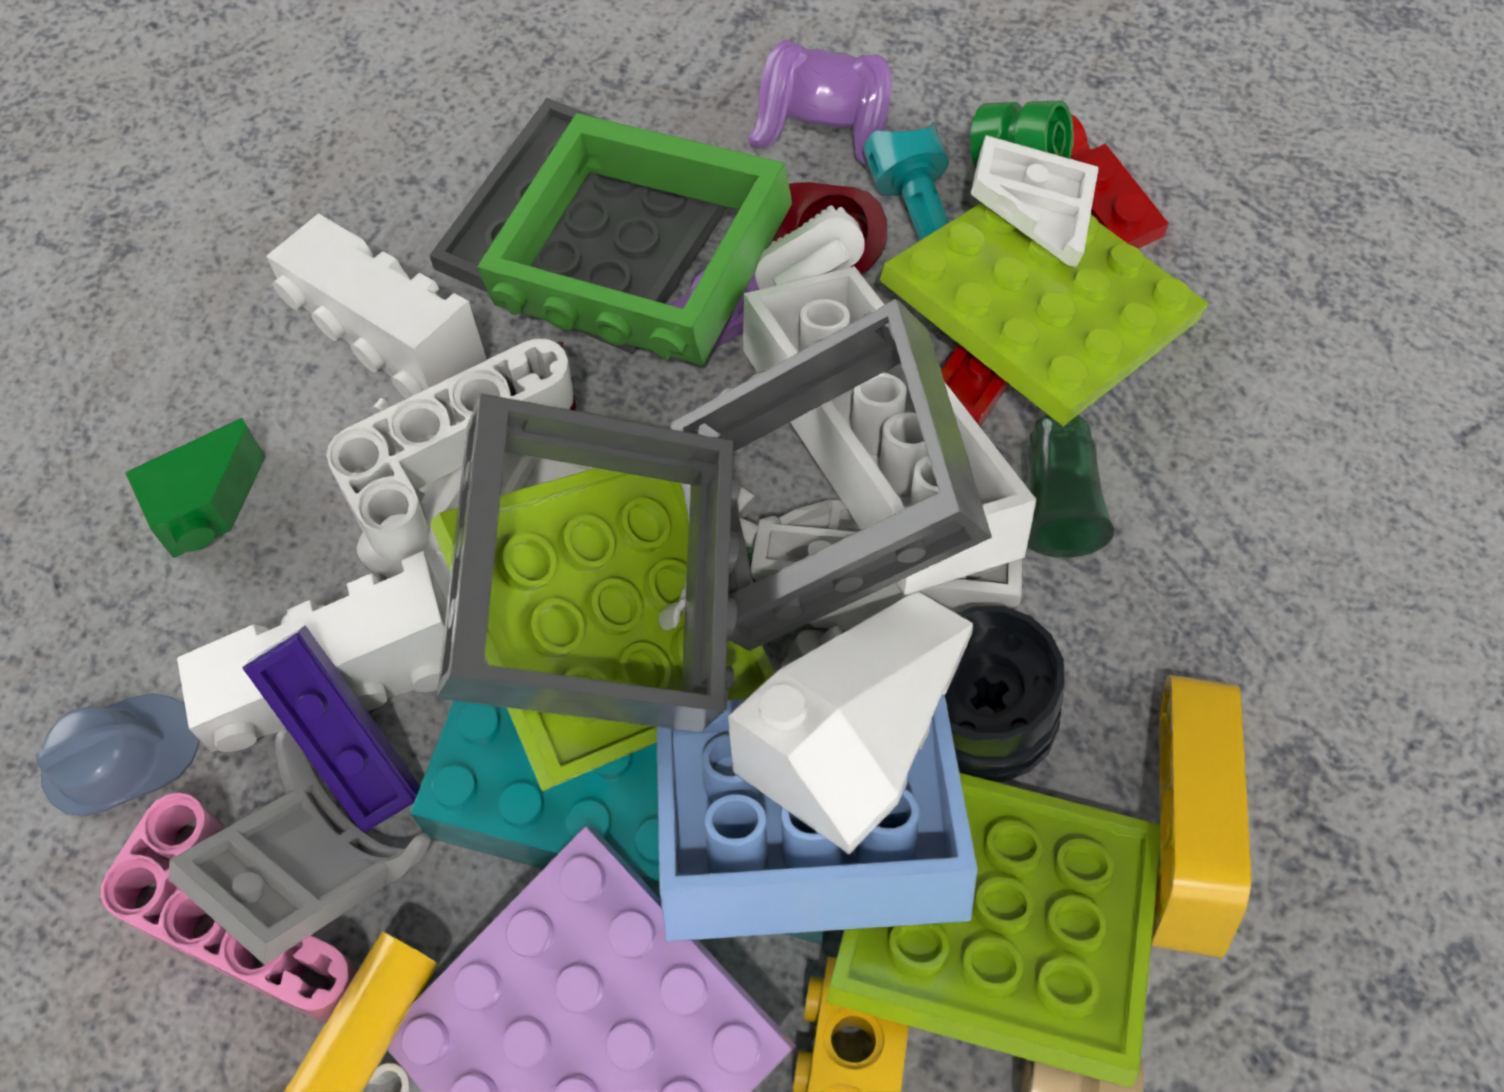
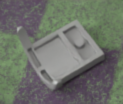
[169,728,430,965]

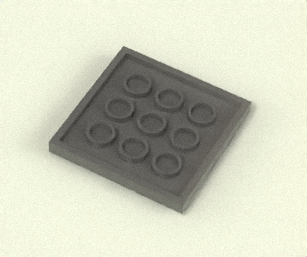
[429,98,728,354]

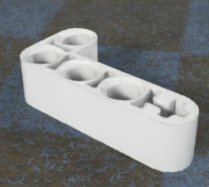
[326,339,574,561]

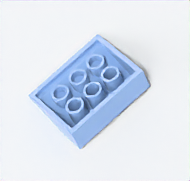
[657,695,977,941]

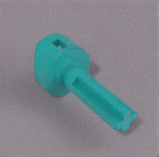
[863,122,949,240]

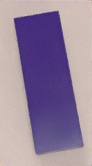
[241,625,420,833]

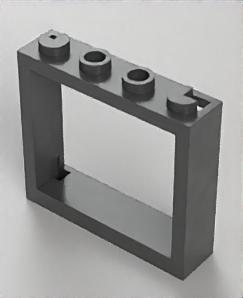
[670,299,992,651]
[437,393,741,732]

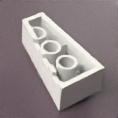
[266,213,487,399]
[177,551,447,752]

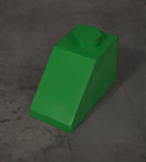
[125,418,265,558]

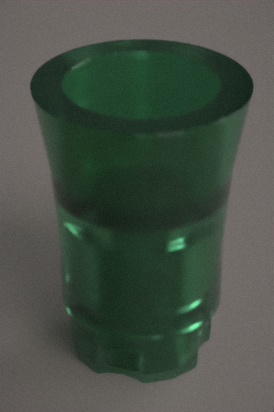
[1027,415,1114,558]

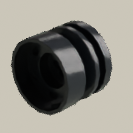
[944,606,1065,782]

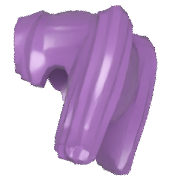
[748,39,892,166]

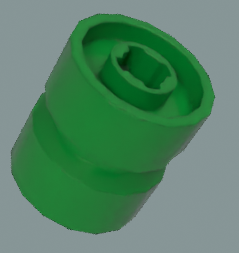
[970,100,1073,169]

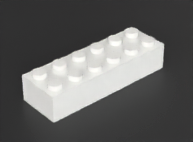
[743,266,1036,595]

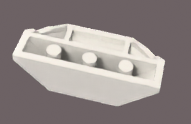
[751,499,1022,631]

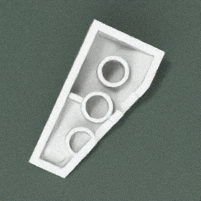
[728,591,973,854]

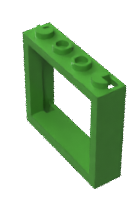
[477,113,792,366]

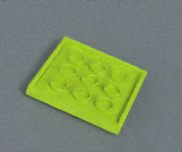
[879,202,1209,426]
[429,468,775,791]
[826,773,1160,1089]

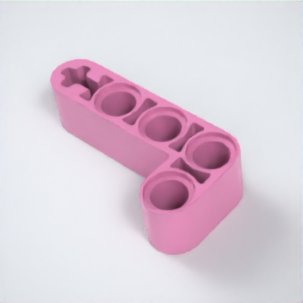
[101,793,359,1023]

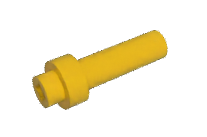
[284,931,438,1092]

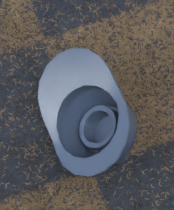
[35,694,200,817]

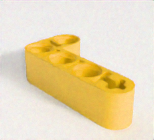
[1151,675,1251,958]

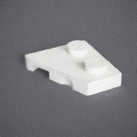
[971,136,1098,267]

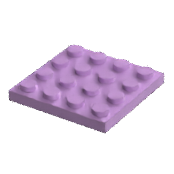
[388,826,796,1092]

